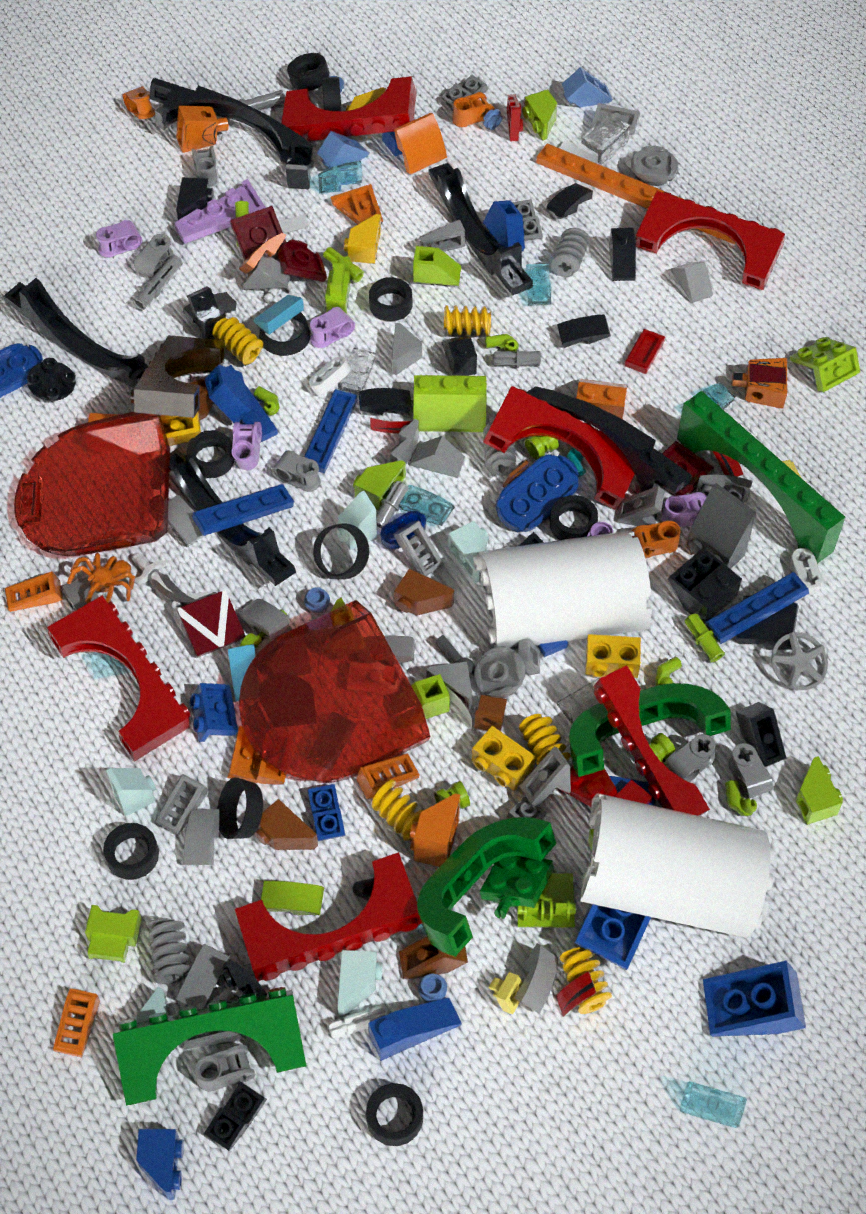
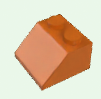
[576,379,627,419]
[410,793,460,867]

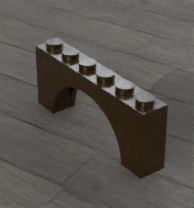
[130,335,225,418]

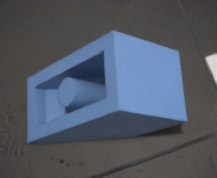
[562,67,613,107]
[317,131,370,170]

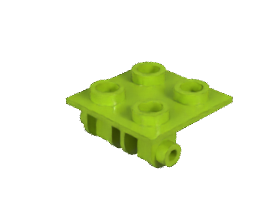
[517,873,576,928]

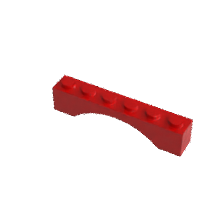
[593,665,710,816]

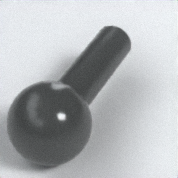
[436,635,475,677]

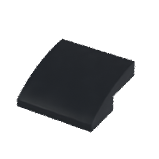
[736,595,799,650]

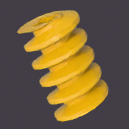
[444,305,491,336]
[212,317,263,365]
[518,714,571,766]
[371,779,424,841]
[559,947,612,1014]

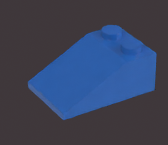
[574,903,651,970]
[703,960,806,1037]

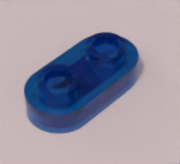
[380,511,426,550]

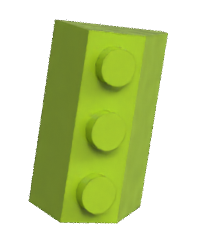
[413,375,487,432]

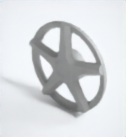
[771,632,828,691]

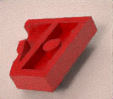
[506,94,523,141]
[559,766,618,807]

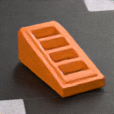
[5,571,63,612]
[356,753,420,799]
[53,988,100,1058]

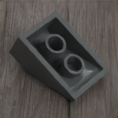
[687,483,757,569]

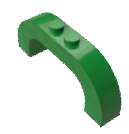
[569,683,731,777]
[417,817,557,957]

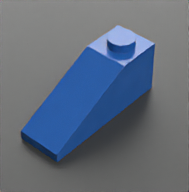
[368,998,462,1061]

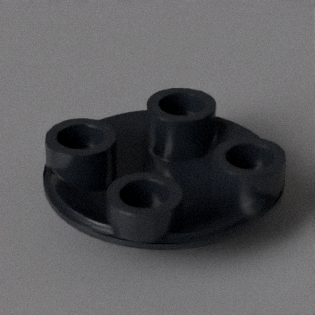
[27,357,76,401]

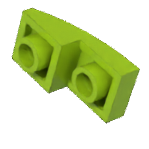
[261,881,324,915]

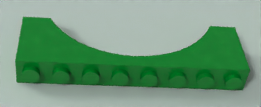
[677,391,846,564]

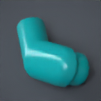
[566,447,586,477]

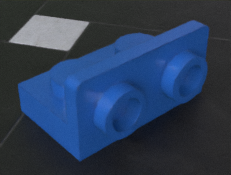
[189,683,238,742]

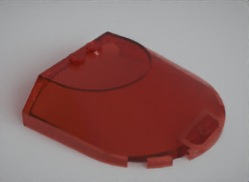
[14,411,170,556]
[239,600,431,783]

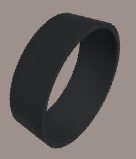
[259,312,311,356]
[313,523,369,579]
[217,777,263,839]

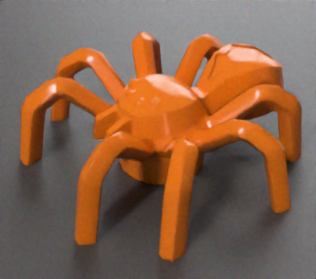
[67,552,135,604]

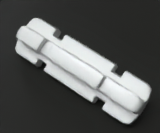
[329,1006,386,1038]

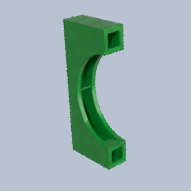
[112,987,307,1106]

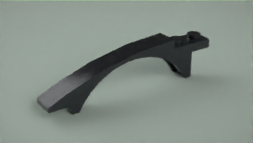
[150,77,314,163]
[428,162,533,296]
[4,278,148,388]
[527,386,692,493]
[157,448,296,586]

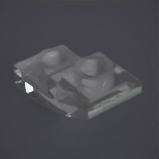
[338,348,376,394]

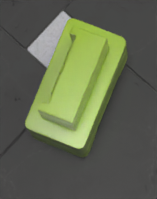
[325,263,351,314]
[85,905,142,963]

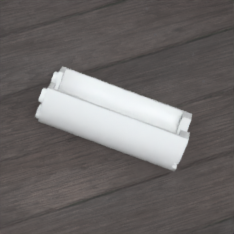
[473,530,651,649]
[580,793,775,938]

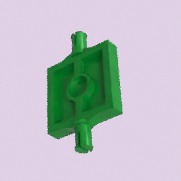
[480,856,554,919]

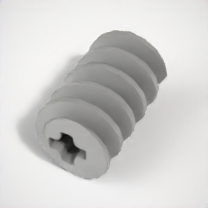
[551,228,590,278]
[483,421,517,476]
[147,918,191,985]

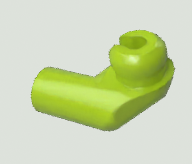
[654,657,682,686]
[725,780,757,816]

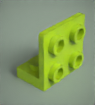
[790,337,861,392]

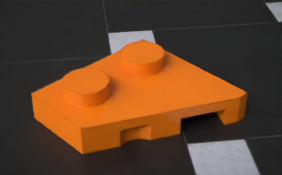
[330,184,383,225]

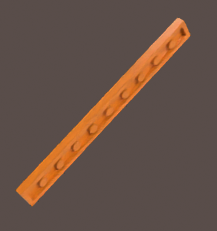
[536,143,735,245]

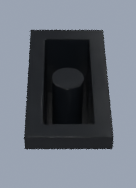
[176,177,214,220]
[609,228,636,281]
[442,336,477,376]
[735,702,787,767]

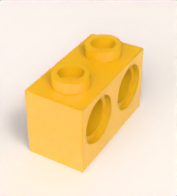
[585,634,641,678]
[471,726,536,791]

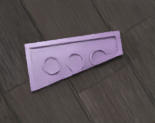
[174,179,266,244]

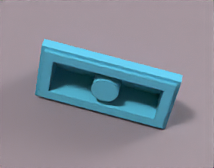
[253,295,304,335]
[228,644,262,702]

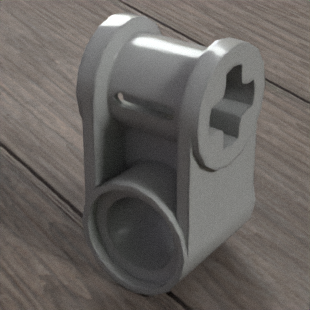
[191,146,218,187]
[134,234,174,278]
[272,450,321,492]
[664,734,716,782]
[728,743,774,799]
[195,1045,256,1092]

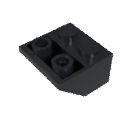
[668,547,742,624]

